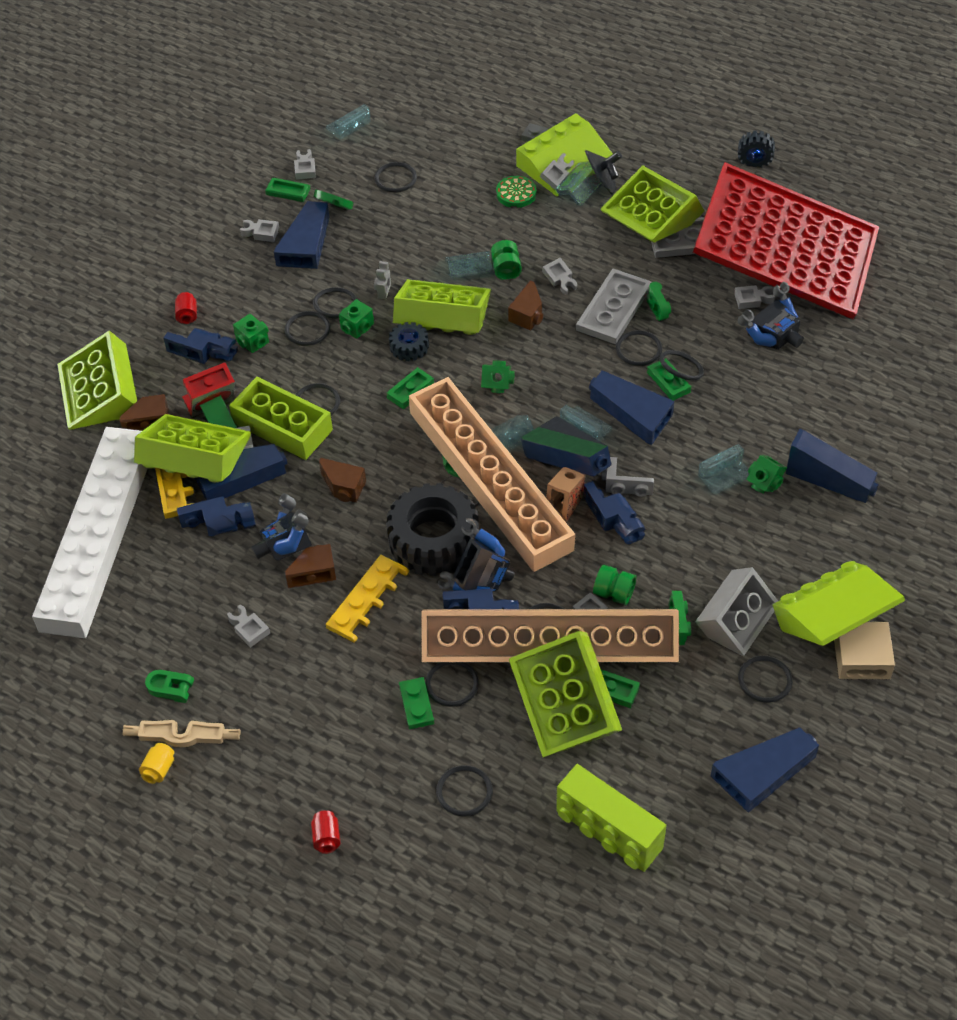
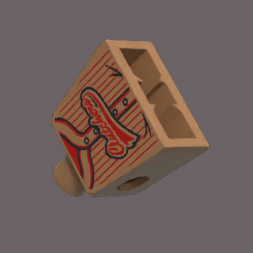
[546,467,586,523]

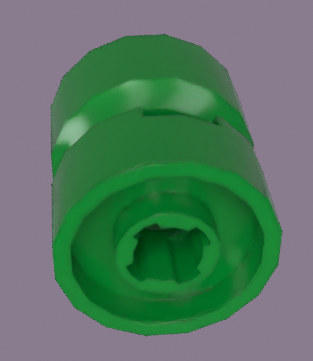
[491,240,522,280]
[593,564,637,606]

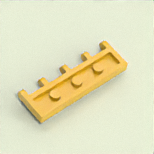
[155,467,194,519]
[326,554,409,643]

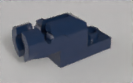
[163,328,238,364]
[583,481,646,544]
[177,496,256,536]
[443,589,519,609]

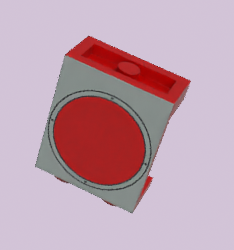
[182,362,235,417]

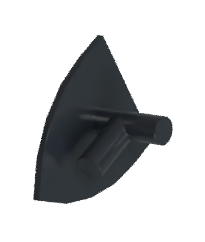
[585,150,622,195]

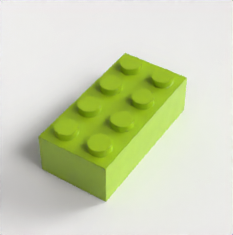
[229,377,333,460]
[556,764,666,872]

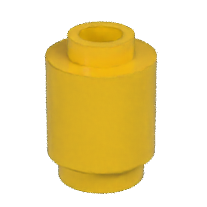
[139,743,174,784]

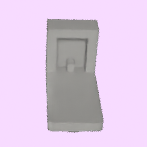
[602,457,654,497]

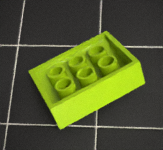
[516,113,613,196]
[600,165,705,243]
[393,279,491,335]
[58,331,137,430]
[134,414,251,482]
[772,561,905,646]
[509,631,622,757]

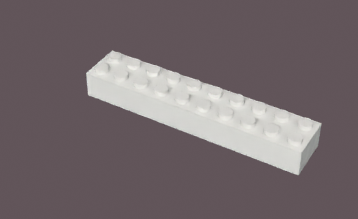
[32,427,148,638]

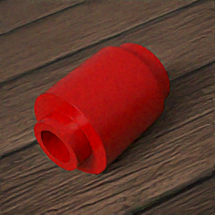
[175,292,197,324]
[311,811,341,854]

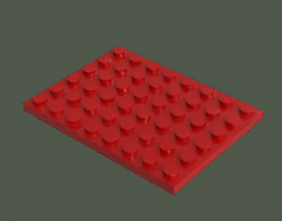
[692,162,879,319]

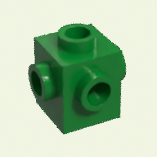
[339,299,374,339]
[233,314,269,353]
[481,360,515,393]
[746,455,787,493]

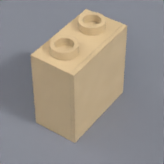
[834,622,895,679]

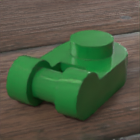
[646,282,671,321]
[145,670,194,703]

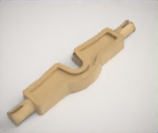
[123,720,241,747]

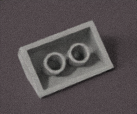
[695,567,778,656]

